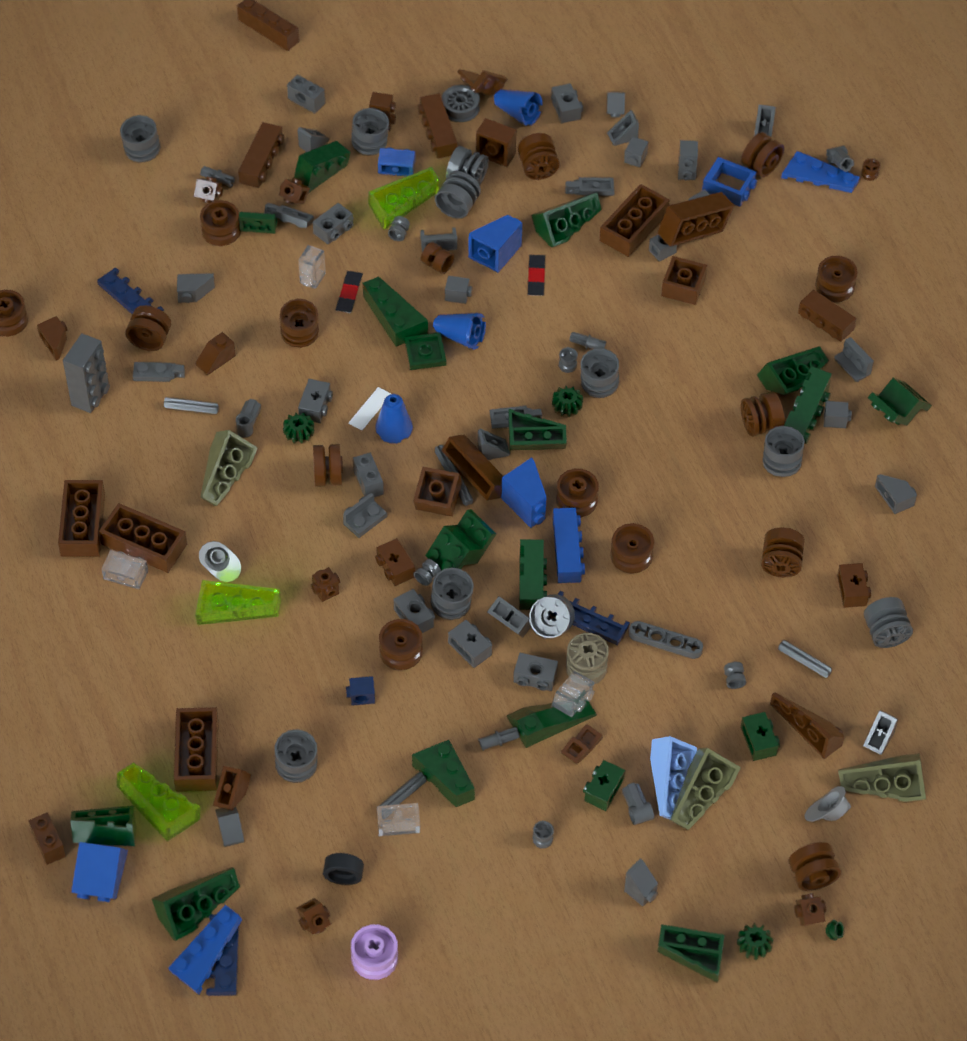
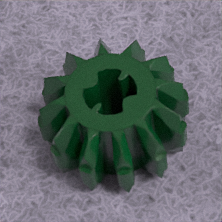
[552,386,583,417]
[283,412,315,444]
[737,922,773,961]

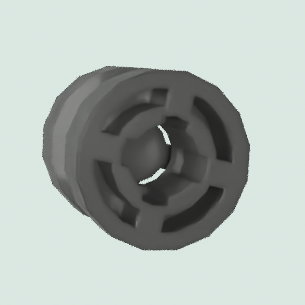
[388,216,410,241]
[559,347,578,373]
[414,559,441,586]
[724,662,746,689]
[533,821,554,849]

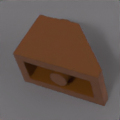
[37,316,68,361]
[196,332,236,376]
[213,766,251,810]

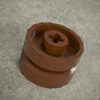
[741,132,785,177]
[200,200,241,246]
[815,256,858,302]
[0,289,28,337]
[125,305,172,351]
[313,444,343,487]
[556,468,599,518]
[610,523,654,574]
[379,619,423,670]
[788,842,841,891]

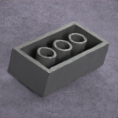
[63,333,110,413]

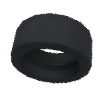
[323,853,364,885]

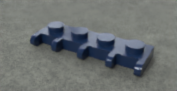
[97,268,164,314]
[551,591,630,646]
[206,914,239,996]

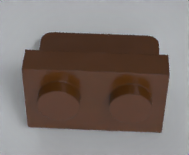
[457,69,508,96]

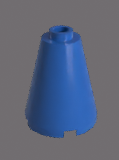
[494,89,543,126]
[433,313,486,350]
[375,394,413,443]

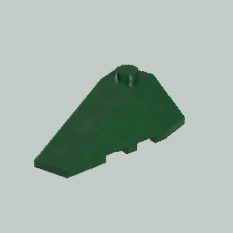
[531,193,602,247]
[757,346,829,395]
[507,699,597,748]
[152,867,240,941]

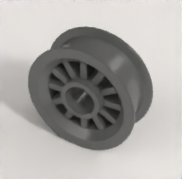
[442,85,479,122]

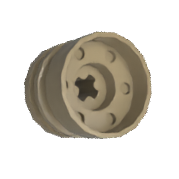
[566,633,609,686]

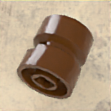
[421,242,455,274]

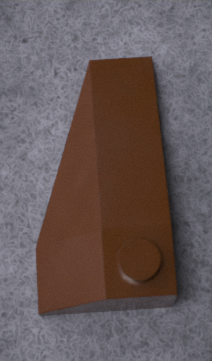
[770,692,844,759]

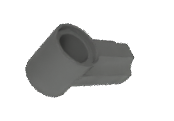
[826,145,854,172]
[236,399,261,437]
[622,783,654,825]

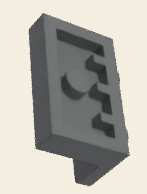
[834,337,874,382]
[343,493,387,538]

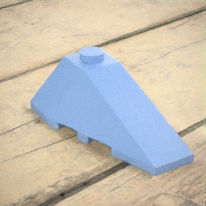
[650,736,697,819]

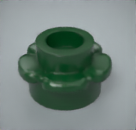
[825,920,844,941]

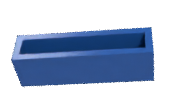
[552,508,585,583]

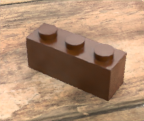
[798,289,857,342]

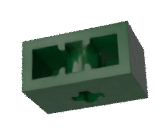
[741,712,780,761]
[583,760,625,811]

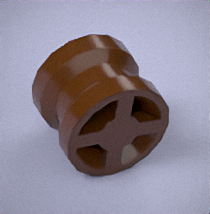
[861,158,880,181]

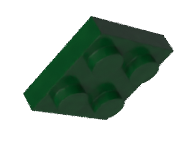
[404,332,446,370]

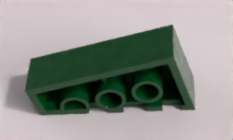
[363,276,428,347]
[784,366,832,444]

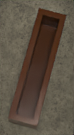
[237,0,299,51]
[417,93,457,159]
[238,122,285,188]
[442,434,503,500]

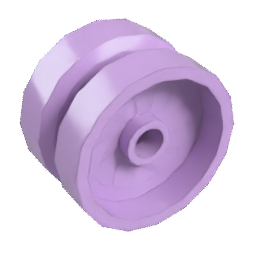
[351,925,398,980]

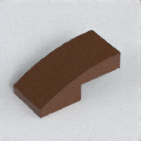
[561,724,603,764]

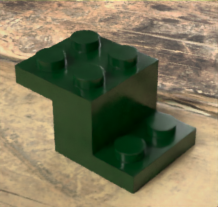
[868,377,932,426]
[425,509,497,571]

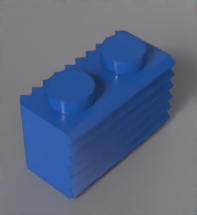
[378,147,415,177]

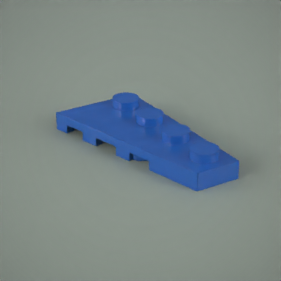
[781,151,860,193]
[168,905,242,995]

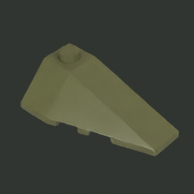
[200,430,258,506]
[670,748,741,830]
[838,753,926,802]

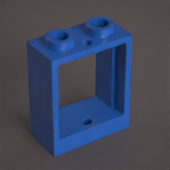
[702,157,757,207]

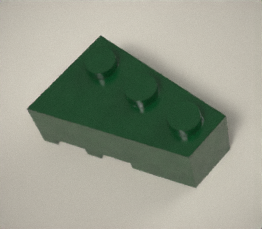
[294,140,351,193]
[508,409,567,451]
[519,539,547,610]
[412,739,475,807]
[70,805,136,847]
[657,924,725,983]

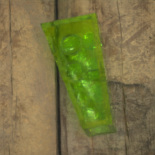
[368,167,440,230]
[195,580,282,625]
[117,762,201,841]

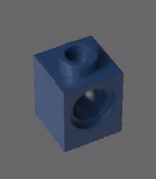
[346,676,375,706]

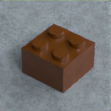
[476,118,517,167]
[661,256,707,305]
[413,467,462,517]

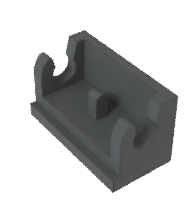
[420,227,457,252]

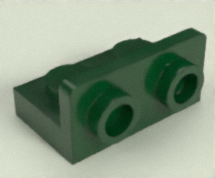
[239,212,277,234]

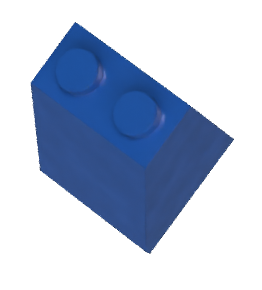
[468,215,522,273]
[502,458,546,528]
[71,842,128,902]

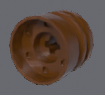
[518,133,560,180]
[280,298,319,348]
[740,391,785,437]
[761,527,805,578]

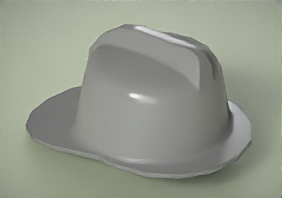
[199,541,241,582]
[805,786,851,822]

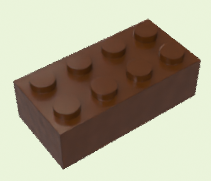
[599,184,670,257]
[658,192,734,247]
[58,480,105,557]
[99,503,187,573]
[174,707,219,792]

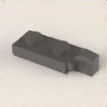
[565,177,614,196]
[264,203,314,228]
[133,362,185,382]
[490,406,542,429]

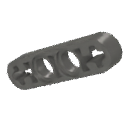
[629,621,703,659]

